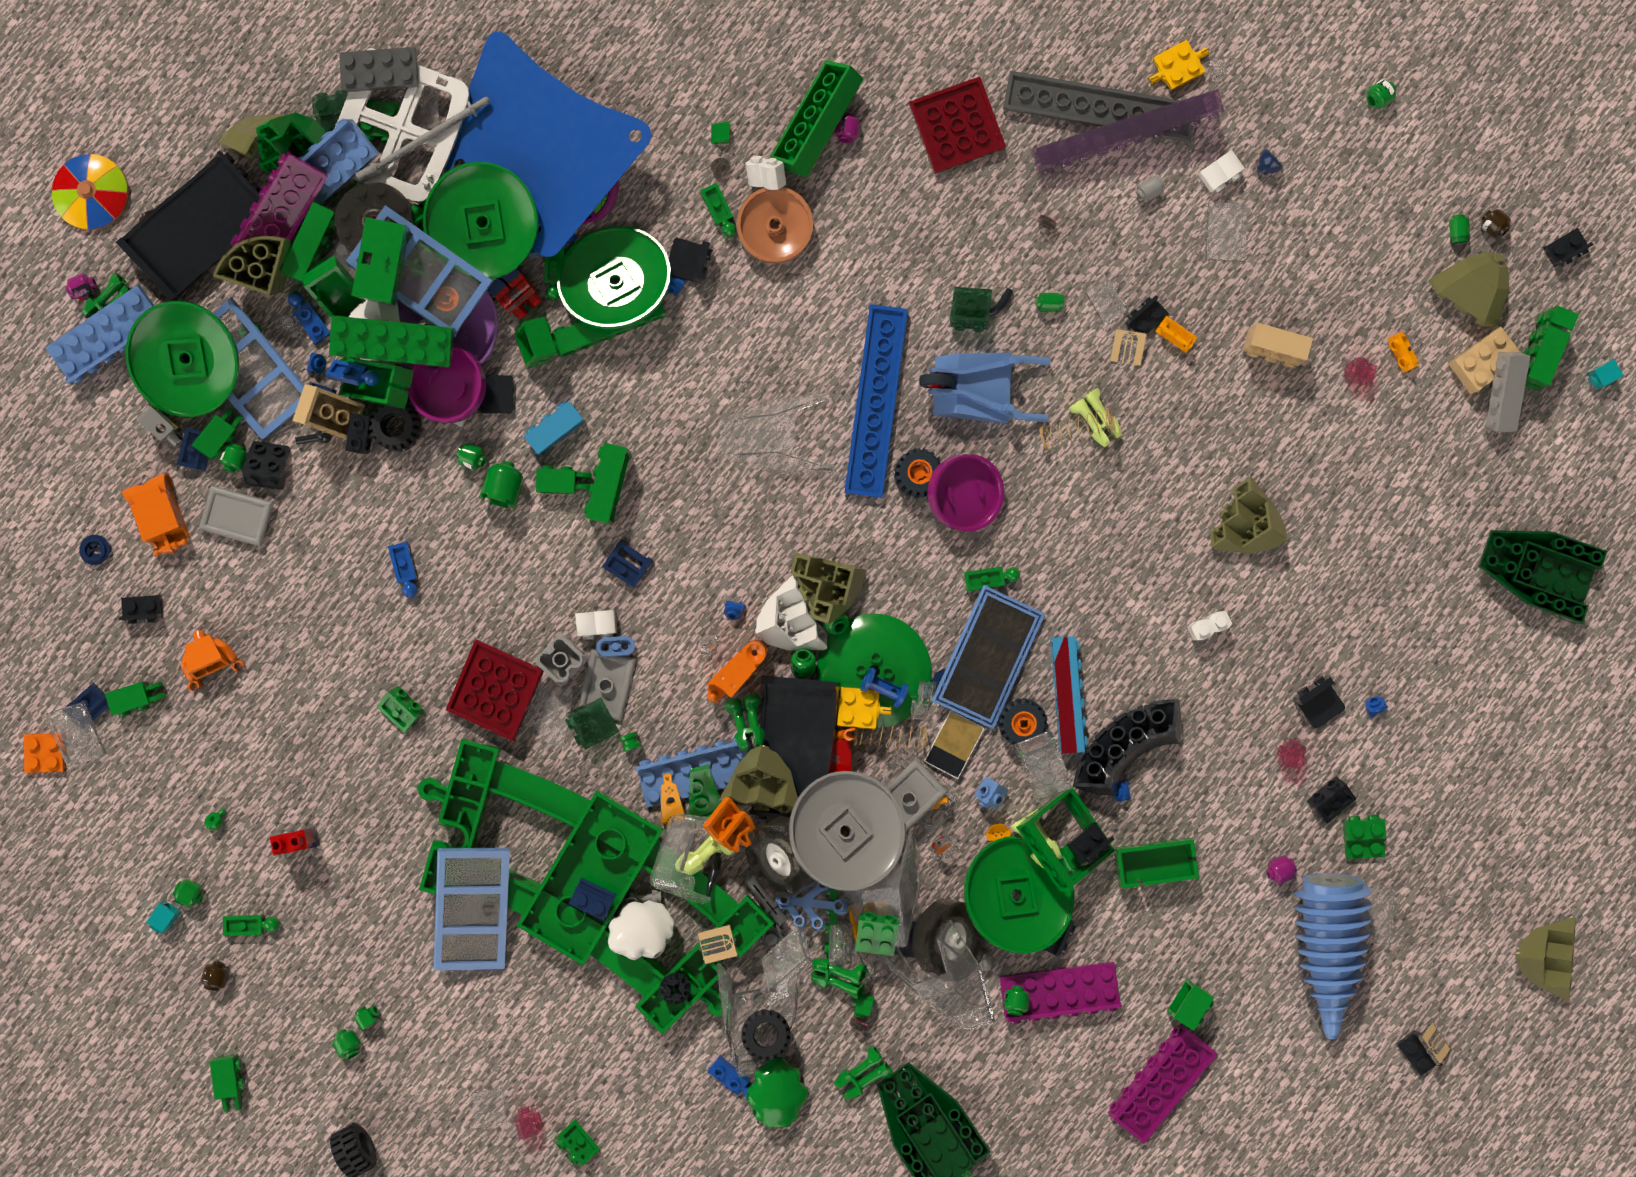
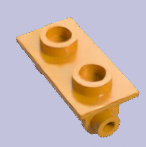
[1155,315,1198,353]
[1387,332,1419,373]

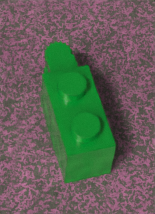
[192,407,243,461]
[536,465,592,495]
[105,681,166,718]
[209,1054,245,1112]

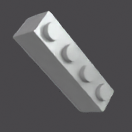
[1486,352,1531,432]

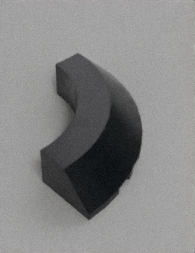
[1073,699,1182,796]

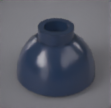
[1257,149,1283,175]

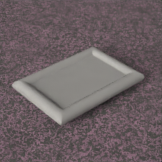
[199,485,274,546]
[577,649,636,722]
[886,759,948,833]

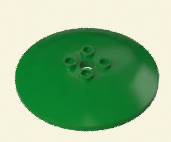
[423,162,539,280]
[557,226,671,329]
[126,301,239,417]
[817,614,932,728]
[964,836,1074,954]

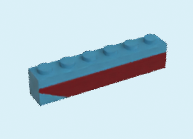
[1050,636,1088,754]

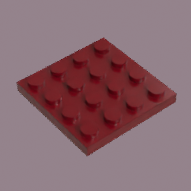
[909,76,1006,174]
[446,639,544,741]

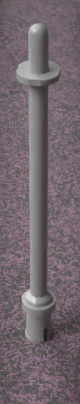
[355,97,490,184]

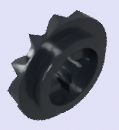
[659,973,691,1005]

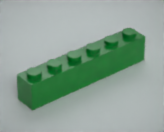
[551,303,666,358]

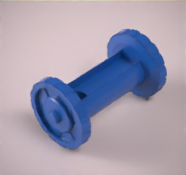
[860,667,909,708]

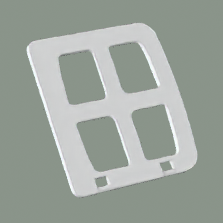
[335,48,470,203]

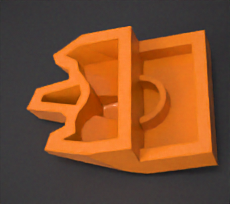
[703,797,756,852]

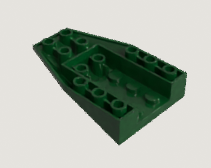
[1478,530,1608,624]
[877,1062,993,1177]

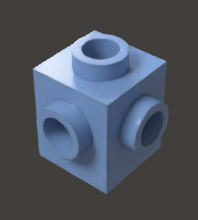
[974,776,1009,810]

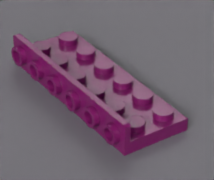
[231,150,328,248]
[999,962,1122,1024]
[1108,1023,1217,1144]

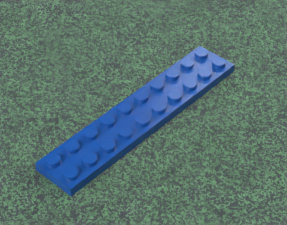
[844,304,908,498]

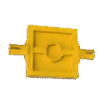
[1149,40,1209,92]
[837,687,892,730]

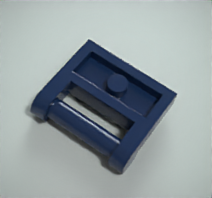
[602,539,653,588]

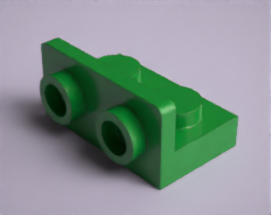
[377,686,425,733]
[554,1120,600,1166]

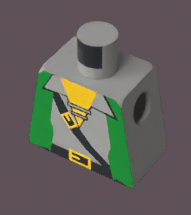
[136,406,183,447]

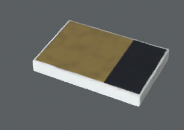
[924,710,984,779]

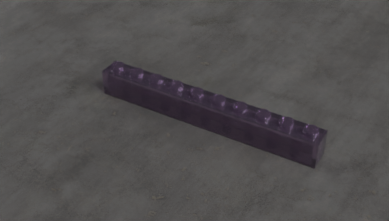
[1031,89,1224,174]

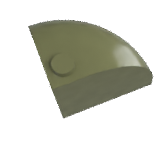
[213,236,292,296]

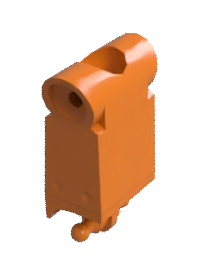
[122,472,191,556]
[706,639,769,703]

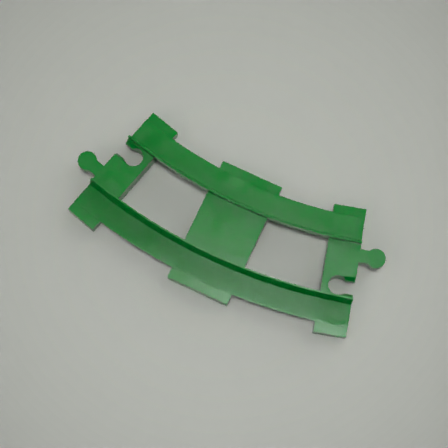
[418,738,774,1035]

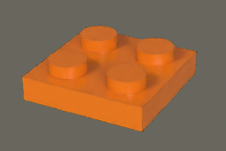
[24,733,65,773]

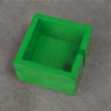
[514,316,558,369]
[1167,978,1215,1031]

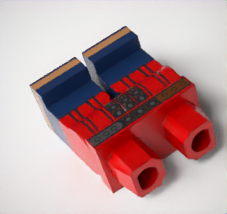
[487,267,542,320]
[269,827,319,856]

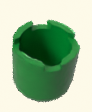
[479,461,523,509]

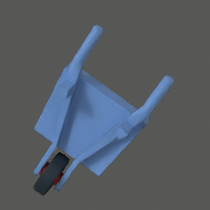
[919,353,1050,424]

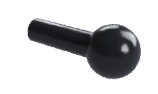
[295,431,332,445]

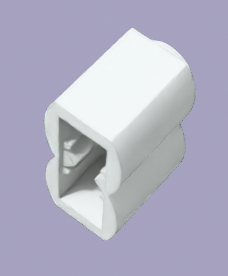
[1198,150,1245,193]
[745,156,786,190]
[575,610,617,640]
[1187,611,1232,640]

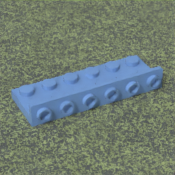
[299,119,379,224]
[45,285,155,385]
[636,738,752,808]

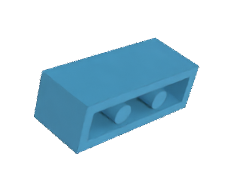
[524,401,586,456]

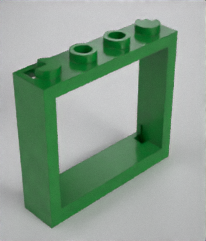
[1016,786,1115,892]

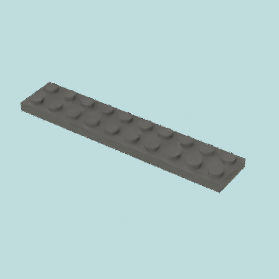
[1003,70,1197,142]

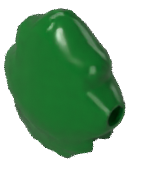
[746,1057,808,1128]

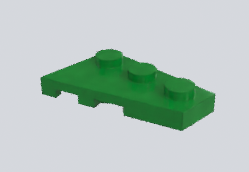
[688,764,721,825]

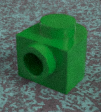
[852,993,874,1018]
[354,1005,380,1031]

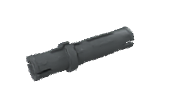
[743,874,789,927]

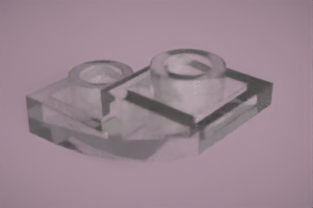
[910,682,936,720]

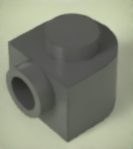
[761,924,785,948]

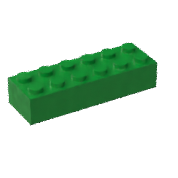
[769,60,864,177]
[329,315,455,367]

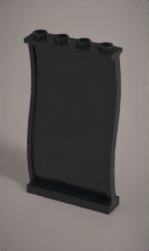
[115,150,261,301]
[749,675,841,822]

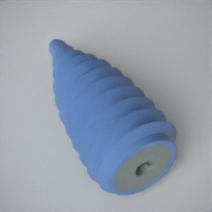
[1294,873,1372,1039]

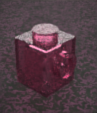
[1344,357,1378,386]
[1277,739,1306,770]
[513,1106,542,1140]

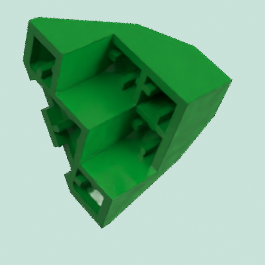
[256,113,327,175]

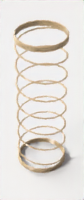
[1039,407,1115,450]
[854,725,927,750]

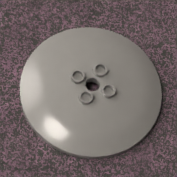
[789,771,905,891]

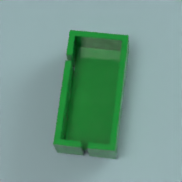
[280,202,341,285]
[302,255,366,318]
[1523,305,1579,391]
[339,358,414,409]
[584,442,631,526]
[1113,837,1199,889]

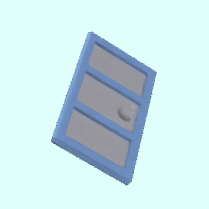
[345,205,493,337]
[213,297,304,440]

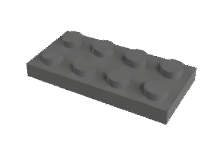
[339,47,419,93]

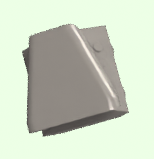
[534,633,588,687]

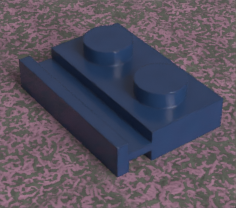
[177,427,209,472]
[63,683,109,729]
[569,878,617,921]

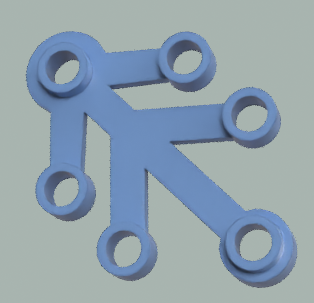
[776,876,849,930]

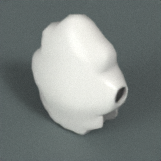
[608,900,675,960]

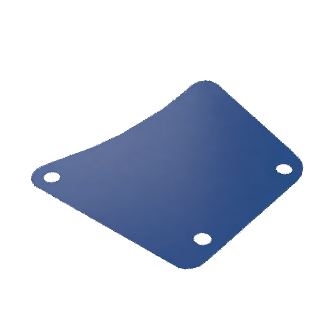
[446,32,651,257]

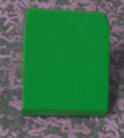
[711,122,730,144]

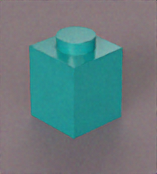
[1587,359,1624,389]
[146,901,181,933]

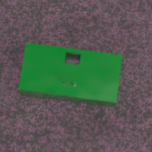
[351,217,410,306]

